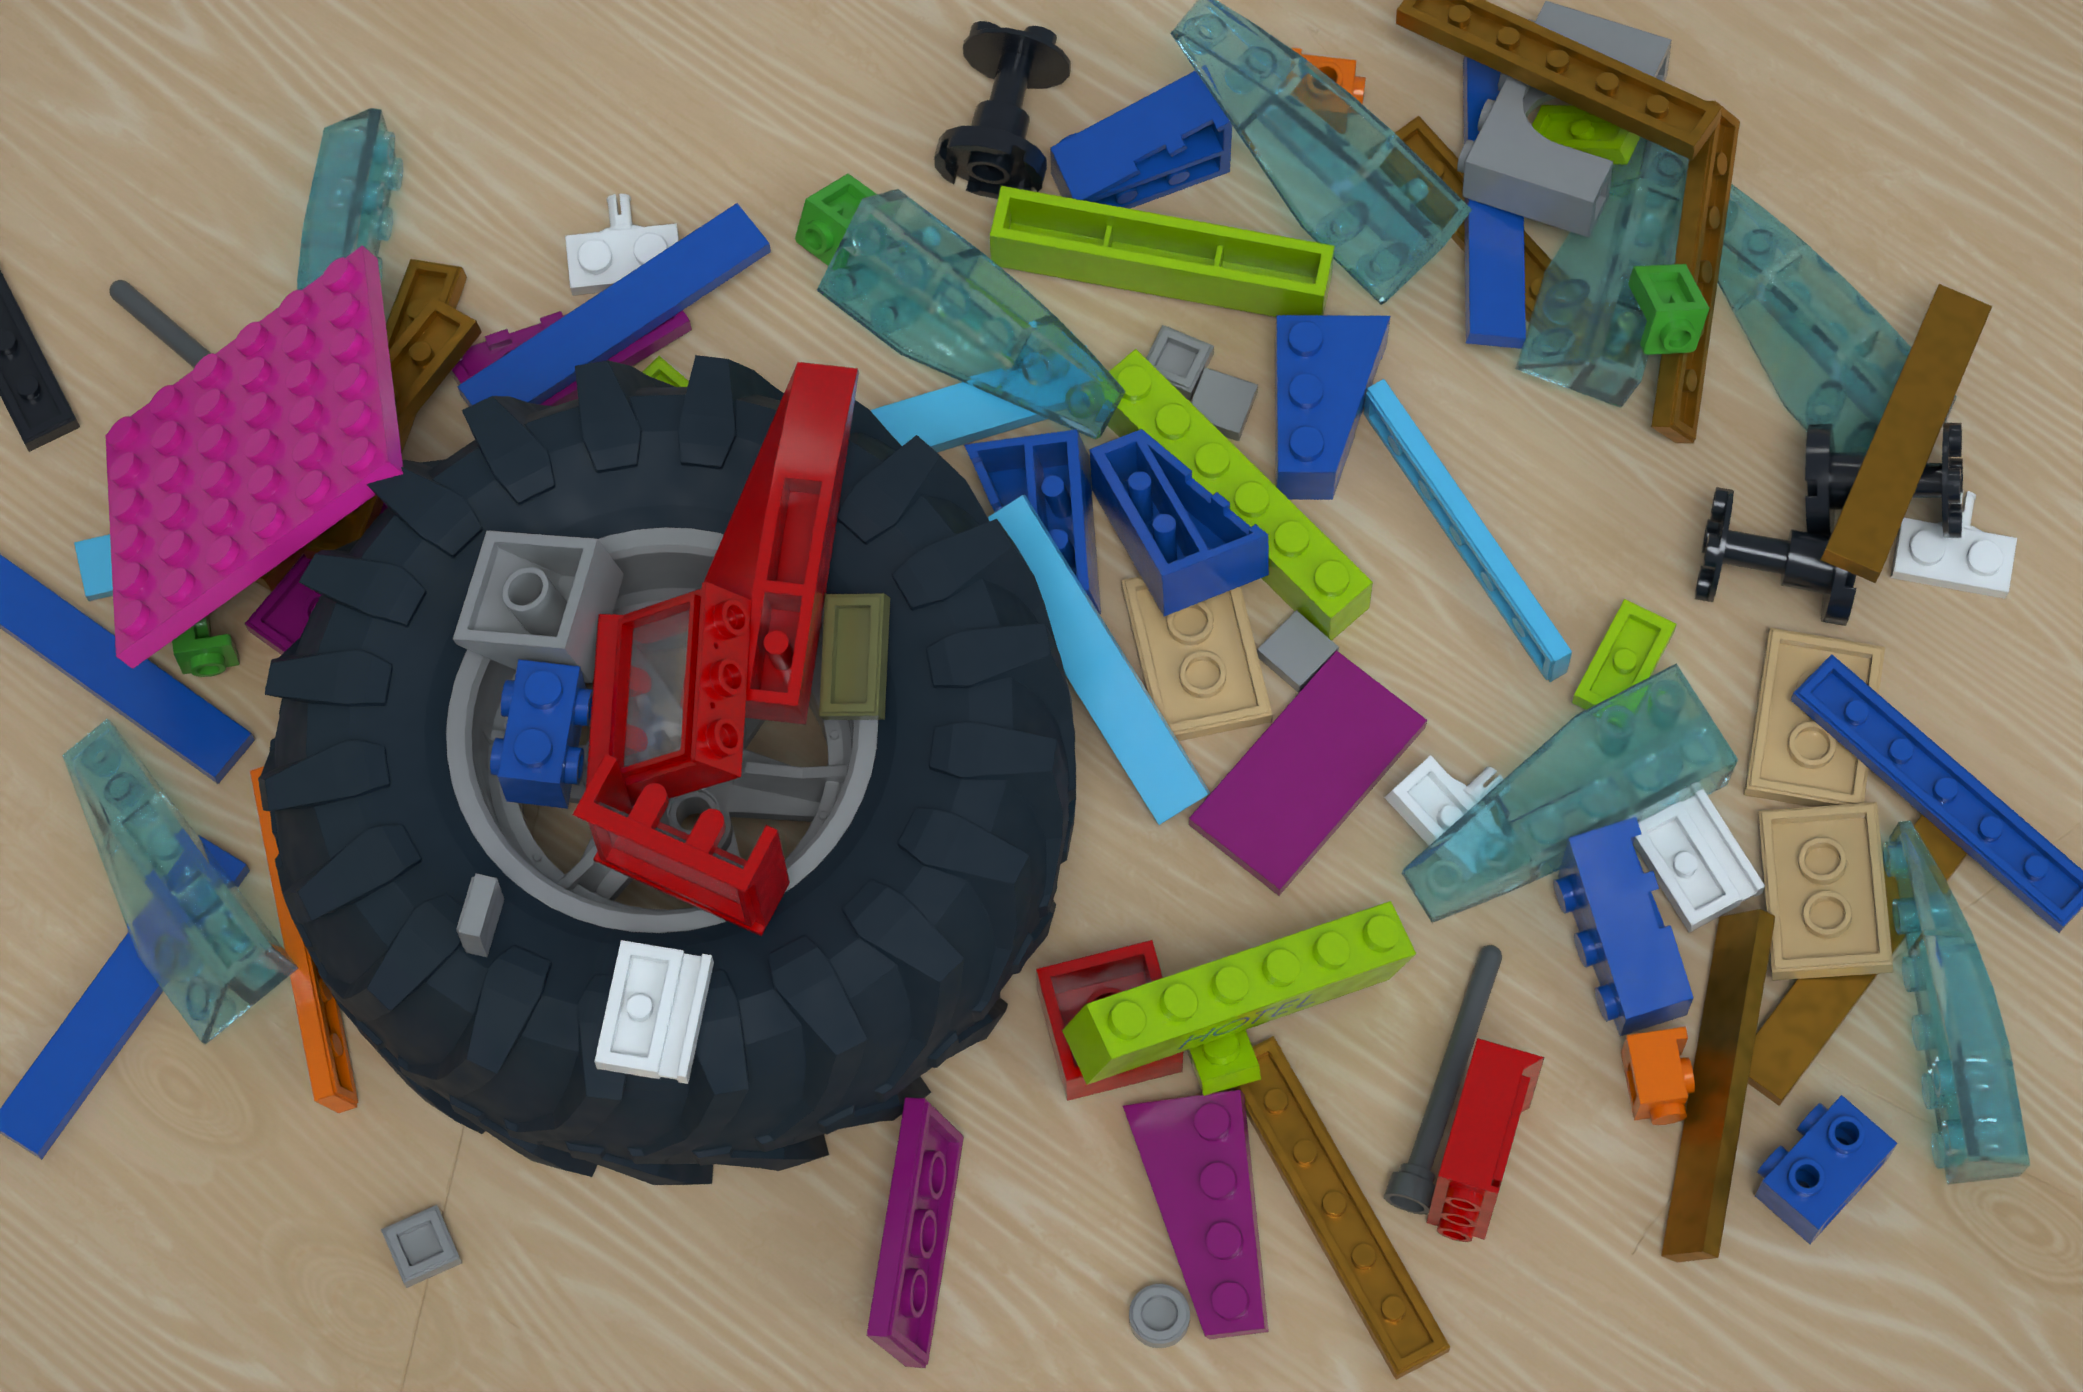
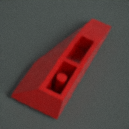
[682,362,859,725]

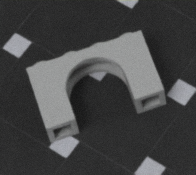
[1457,1,1672,238]

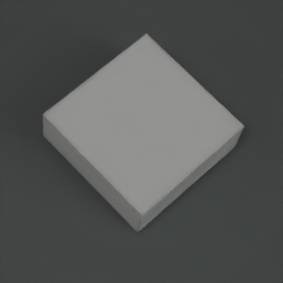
[1146,325,1214,401]
[1191,367,1258,441]
[1257,610,1339,693]
[456,873,504,957]
[381,1205,462,1288]

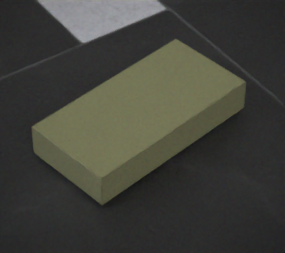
[819,593,890,720]

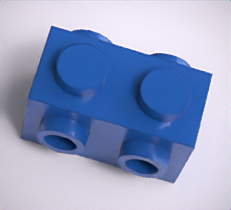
[490,659,593,809]
[1755,1095,1898,1244]

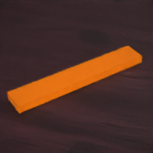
[250,766,358,1113]

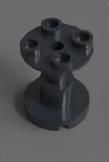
[934,21,1071,199]
[1805,423,1963,538]
[1695,487,1856,626]

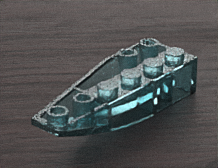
[1170,0,1472,305]
[297,108,403,290]
[1515,137,1689,408]
[1681,184,1957,452]
[817,189,1126,439]
[1402,663,1738,923]
[62,718,298,1045]
[1883,821,2030,1185]

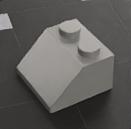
[453,531,624,683]

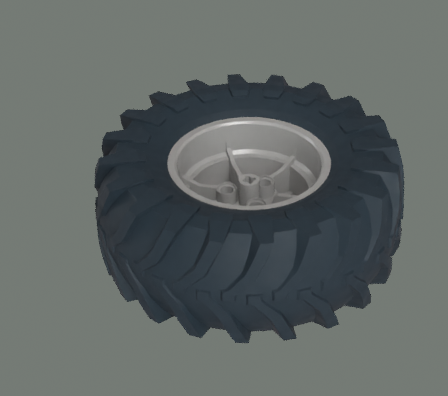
[258,355,1076,1185]

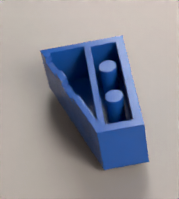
[1050,64,1233,209]
[1274,315,1391,500]
[964,429,1101,614]
[1089,429,1269,616]
[1553,816,1694,1037]

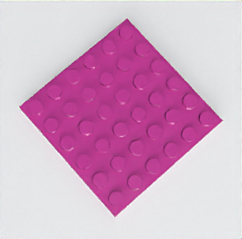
[105,245,403,669]

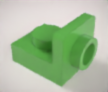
[795,174,890,269]
[1628,264,1710,355]
[172,615,239,677]

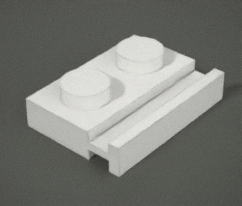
[1633,788,1765,933]
[594,940,714,1084]

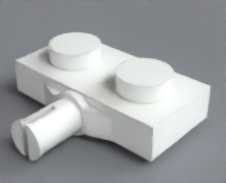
[565,194,679,296]
[1891,490,2017,599]
[1384,755,1511,884]

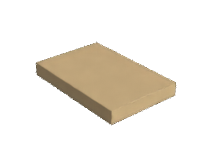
[1121,576,1273,741]
[1744,628,1885,807]
[1758,802,1893,981]

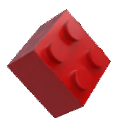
[1036,940,1184,1101]

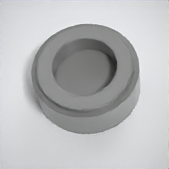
[1129,1284,1190,1348]

